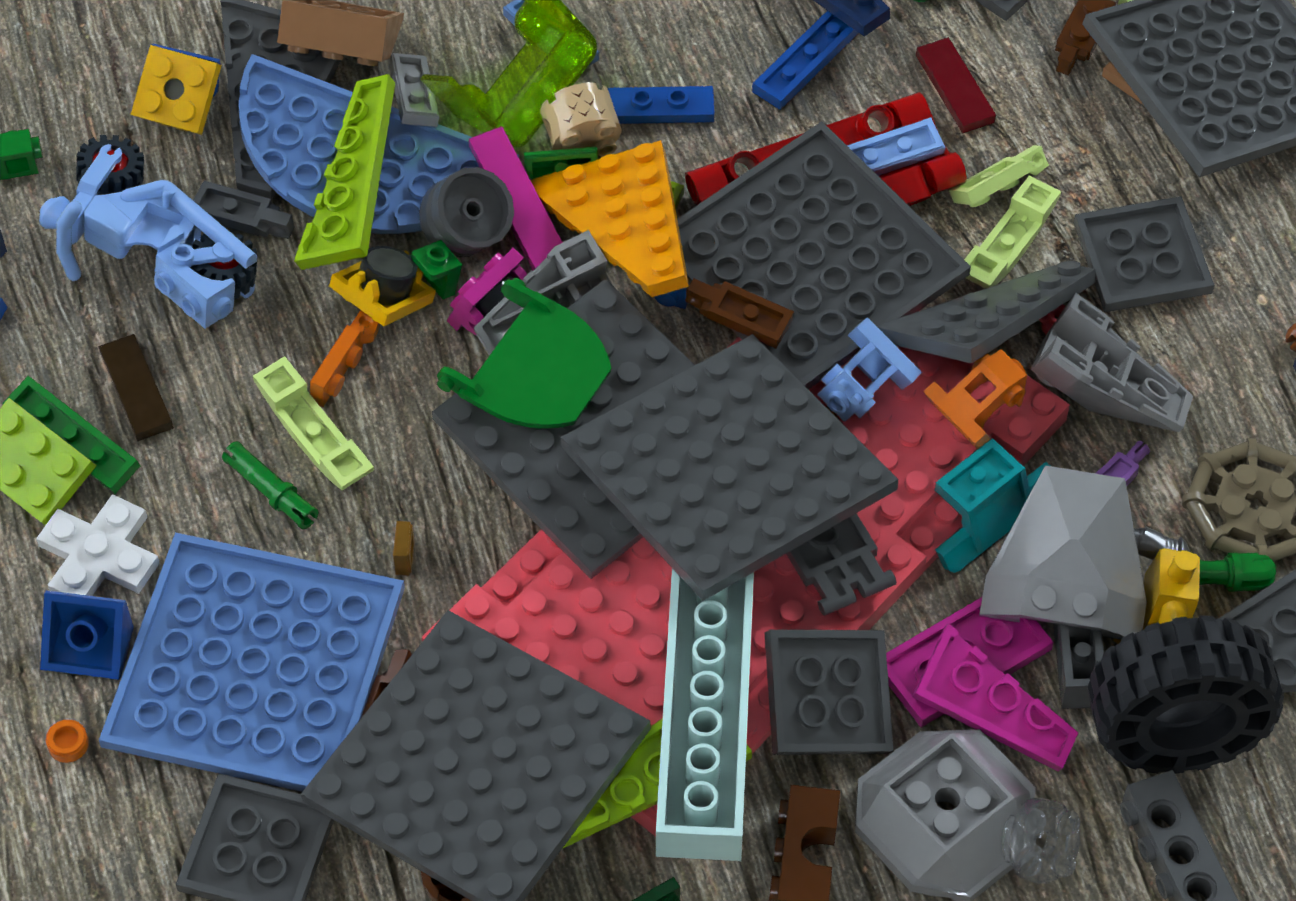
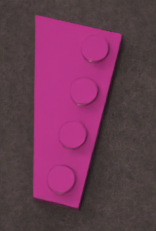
[912,623,1078,772]

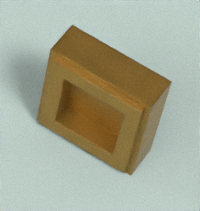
[393,521,415,576]

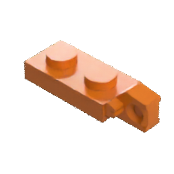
[310,310,380,407]

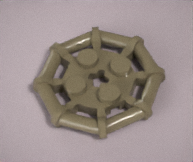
[1182,438,1296,562]

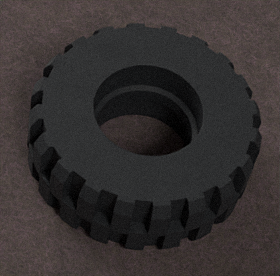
[1087,616,1284,774]

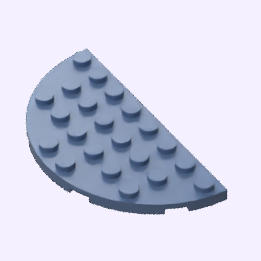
[239,54,519,234]

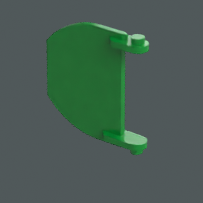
[437,278,612,428]

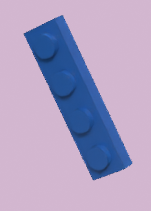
[752,11,858,110]

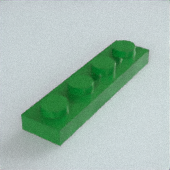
[2,376,141,494]

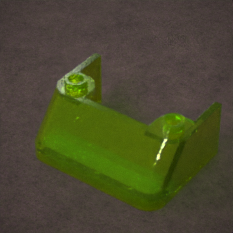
[420,0,597,148]

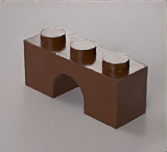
[769,785,840,901]

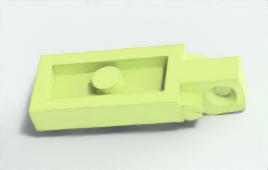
[949,145,1049,207]

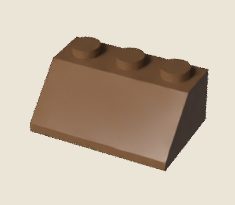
[277,0,404,66]

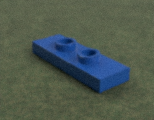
[608,86,714,124]

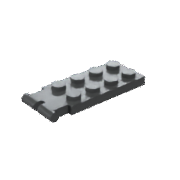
[786,513,897,616]

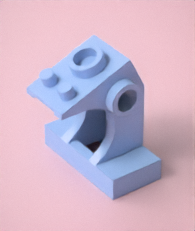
[817,317,922,422]

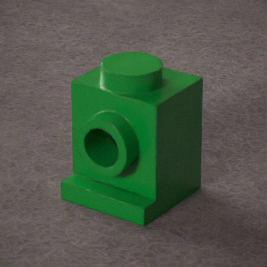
[0,129,43,180]

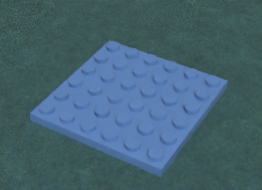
[99,532,405,792]

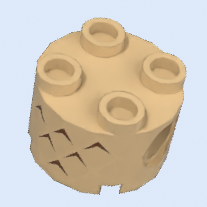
[540,82,622,156]

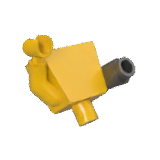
[1113,526,1200,644]

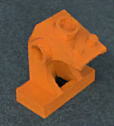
[923,349,1027,450]

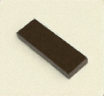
[98,334,174,442]

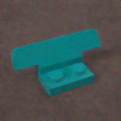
[935,438,1051,573]

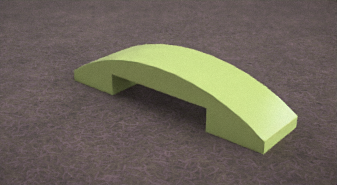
[964,175,1061,288]
[253,356,374,490]

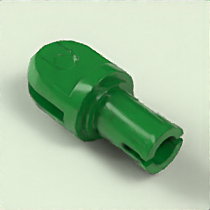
[1199,552,1276,592]

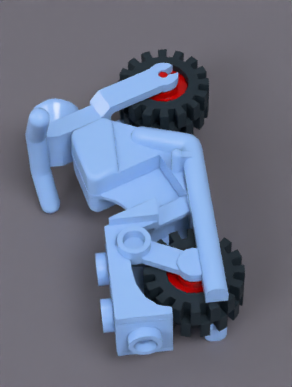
[39,135,258,329]

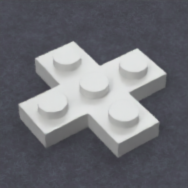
[36,494,160,596]

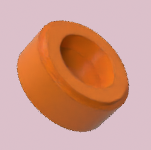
[46,720,89,763]

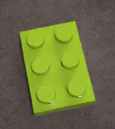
[0,398,97,526]

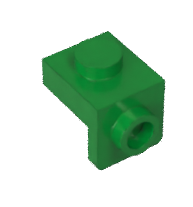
[411,240,462,300]

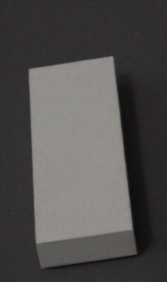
[389,53,439,127]

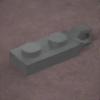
[193,180,295,239]

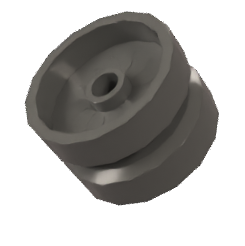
[419,167,514,257]

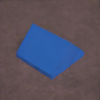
[40,590,134,680]

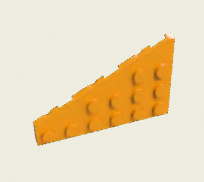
[530,140,689,297]

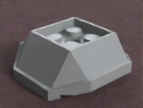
[855,729,1036,901]

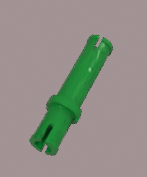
[222,441,319,530]

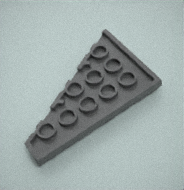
[220,0,341,201]

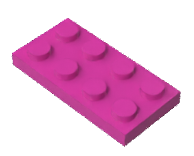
[886,597,1054,728]

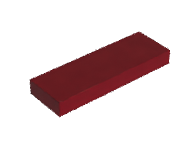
[916,37,996,134]

